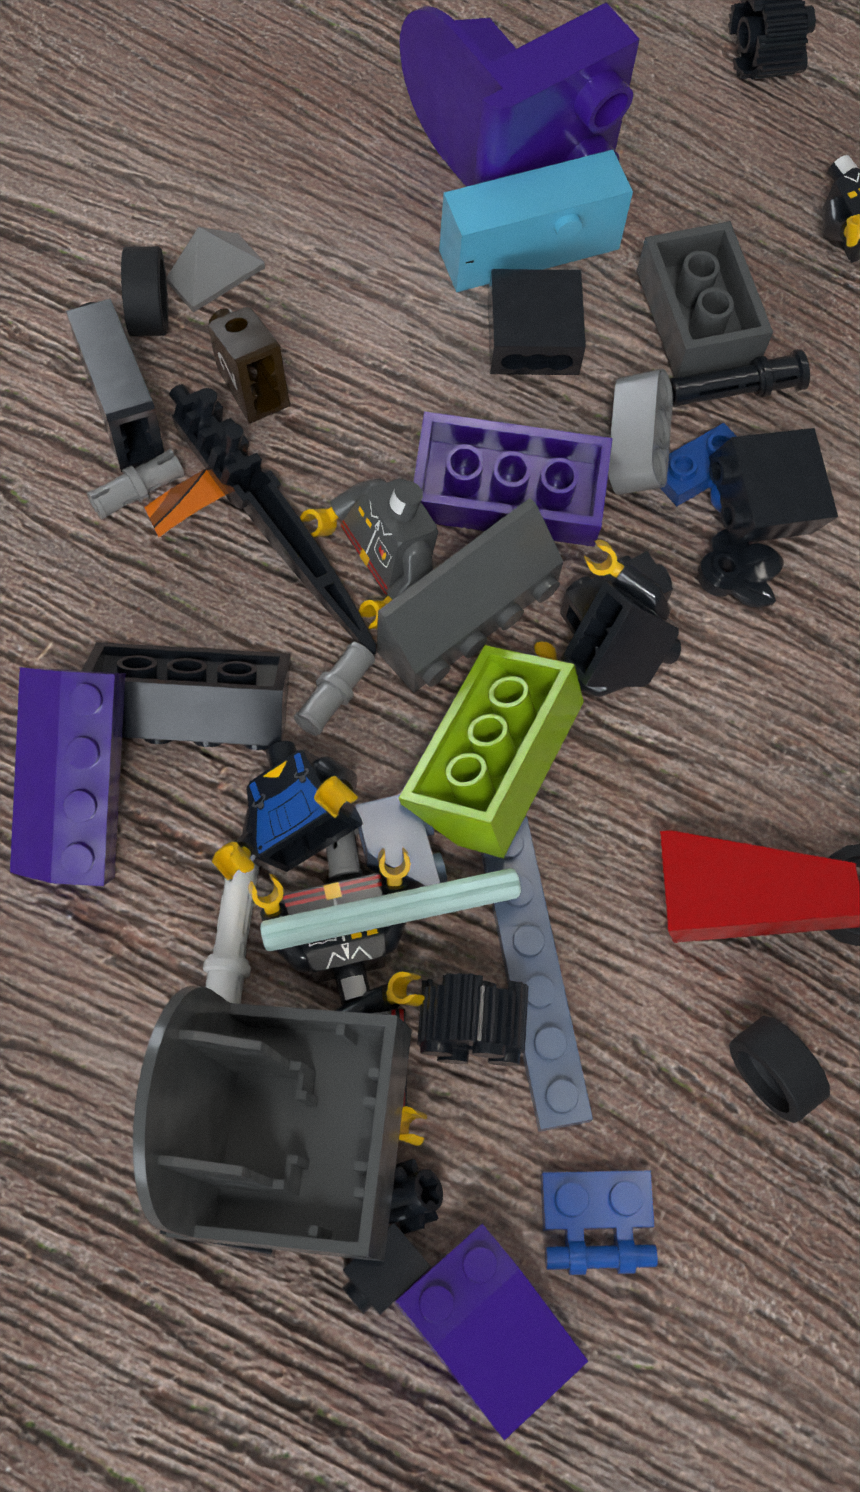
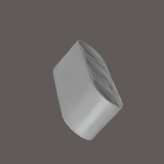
[608,369,673,495]

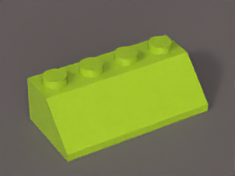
[398,645,584,859]

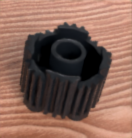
[728,0,816,79]
[417,973,529,1066]

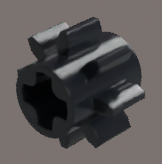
[389,1159,443,1234]

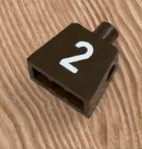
[208,307,290,424]

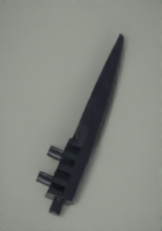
[169,384,376,655]

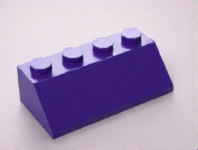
[10,667,125,886]

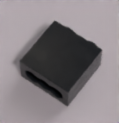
[487,269,586,375]
[709,428,838,545]

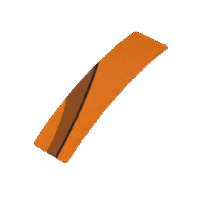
[144,469,225,538]

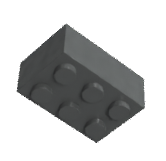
[637,221,773,378]

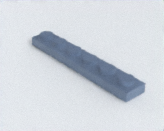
[481,817,593,1132]

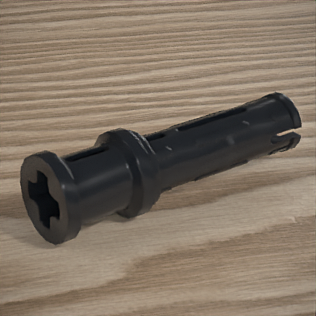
[670,349,810,408]

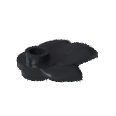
[698,529,784,608]

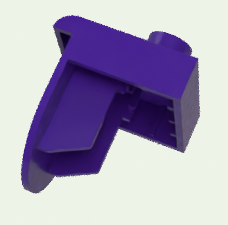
[399,2,640,187]

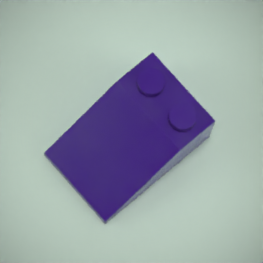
[394,1224,588,1441]

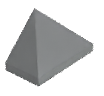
[166,227,265,313]

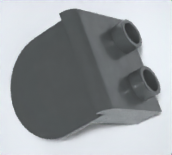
[133,986,412,1262]

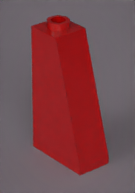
[660,830,860,943]

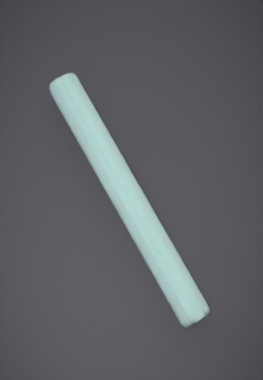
[260,868,521,951]

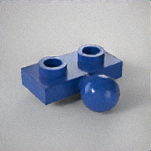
[660,423,737,512]

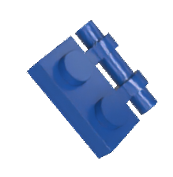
[540,1170,658,1275]

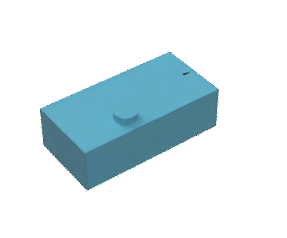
[439,150,633,292]

